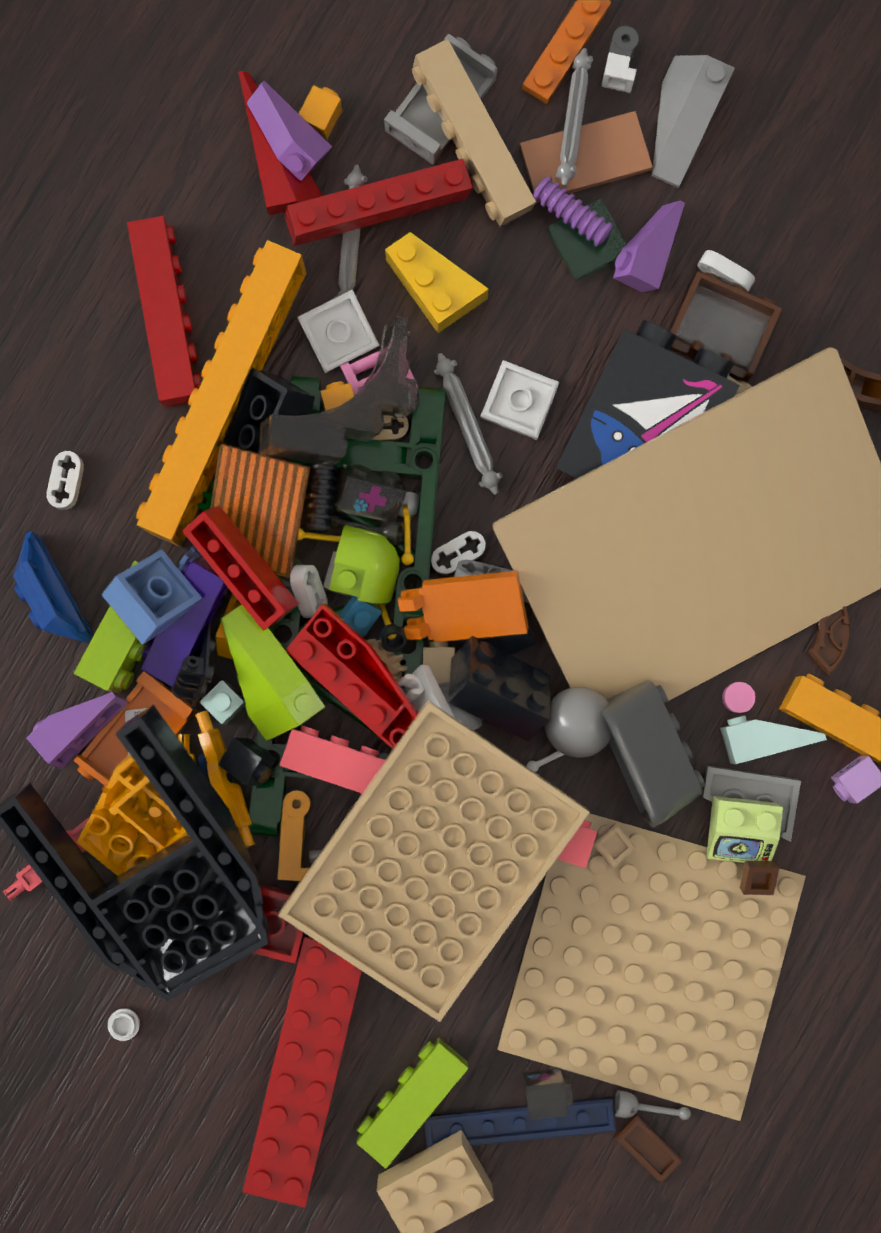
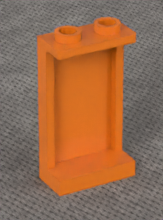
[73,671,197,790]

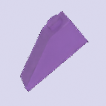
[247,81,332,181]
[613,201,685,292]
[26,692,129,769]

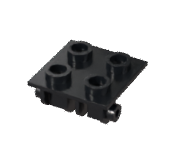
[172,623,216,709]

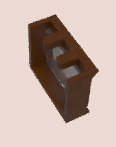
[670,271,782,383]

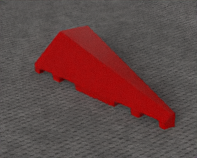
[239,71,323,216]

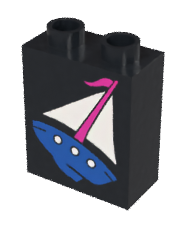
[556,320,740,478]

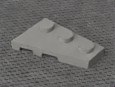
[701,765,801,842]

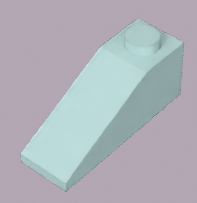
[720,715,827,764]

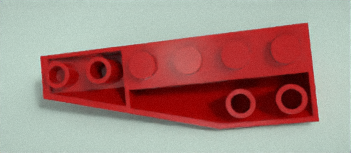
[285,603,418,749]

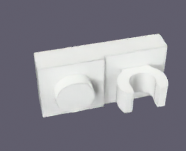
[398,665,455,718]

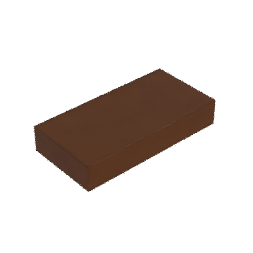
[614,1114,683,1184]

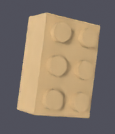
[377,1130,494,1233]

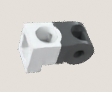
[601,26,639,93]

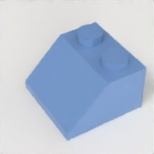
[102,549,202,645]

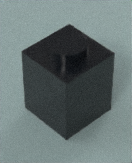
[218,737,277,786]

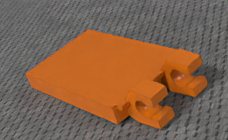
[398,570,529,642]

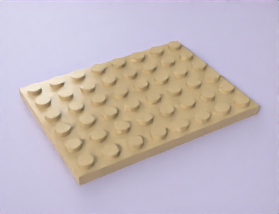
[279,700,590,1022]

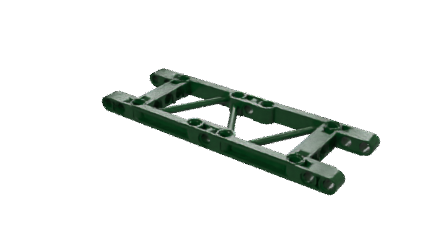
[248,376,446,837]

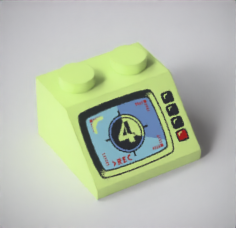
[706,796,783,863]

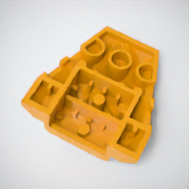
[77,755,188,876]

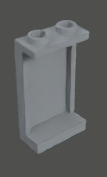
[384,34,497,165]

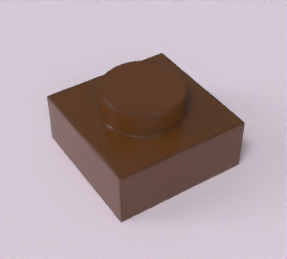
[740,861,780,895]

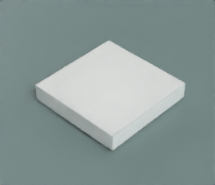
[297,289,380,373]
[480,360,560,440]

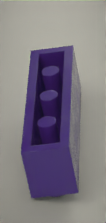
[141,556,227,686]

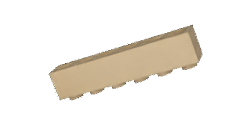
[412,39,536,227]

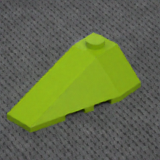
[220,604,325,741]

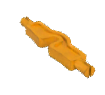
[195,711,255,848]

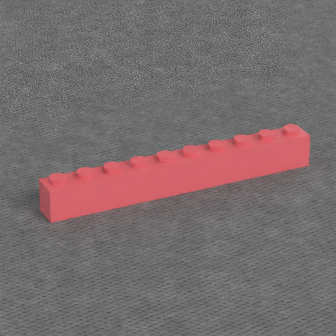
[280,725,598,869]

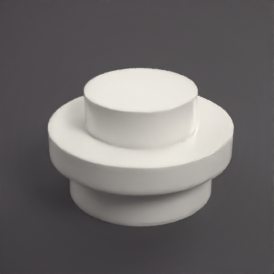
[108,1008,140,1041]

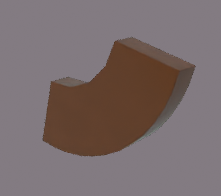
[807,606,850,676]

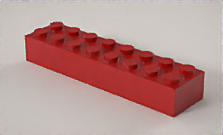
[242,934,362,1208]

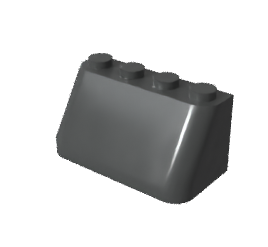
[600,680,705,827]

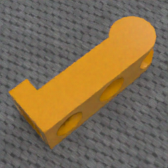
[278,790,312,881]

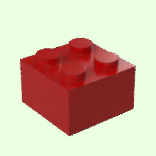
[253,883,305,964]

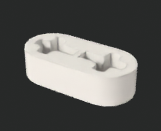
[698,250,755,293]
[47,451,84,510]
[431,531,486,575]
[290,565,328,618]

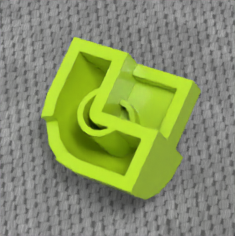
[329,525,400,604]

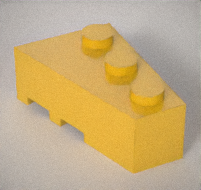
[385,232,489,333]

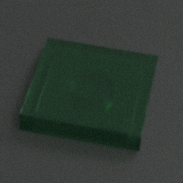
[547,199,626,282]

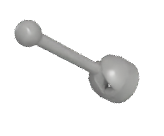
[614,1090,691,1120]

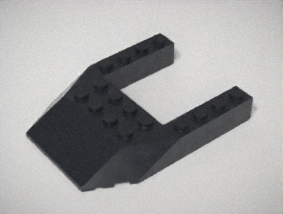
[0,704,270,1001]

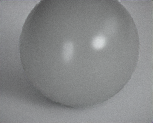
[544,687,613,758]

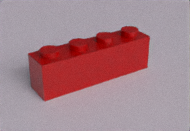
[182,506,299,631]

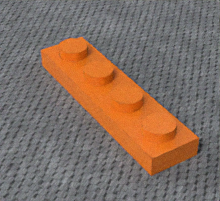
[522,0,611,104]

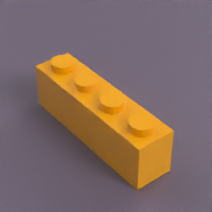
[779,674,881,765]

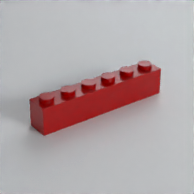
[285,159,473,246]
[127,216,202,407]

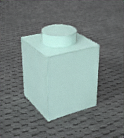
[200,680,245,725]

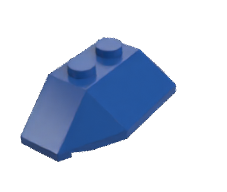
[13,531,94,644]

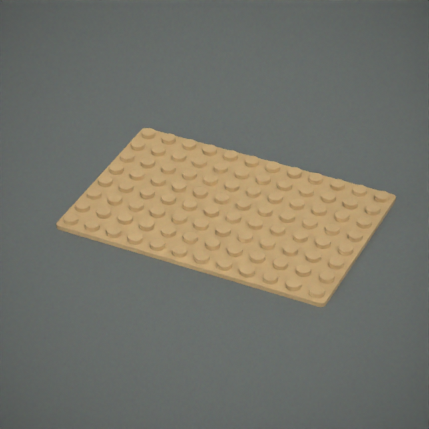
[493,347,881,701]

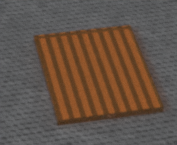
[210,444,310,578]

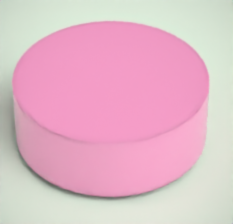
[722,682,755,713]

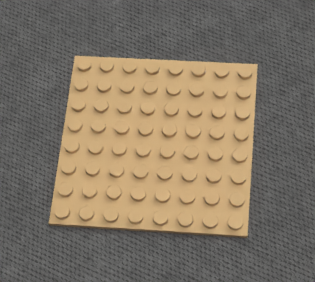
[497,813,806,1121]

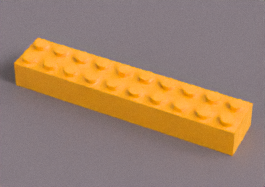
[136,240,307,548]

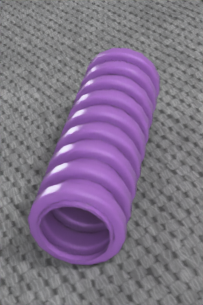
[533,176,613,247]

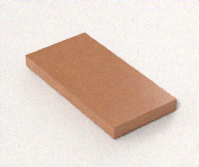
[519,111,653,203]

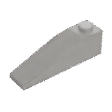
[651,55,735,188]

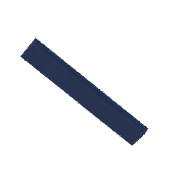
[424,1097,616,1148]

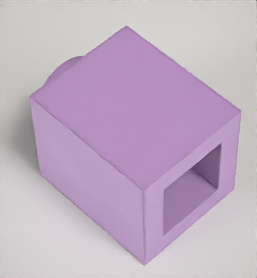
[831,756,881,804]

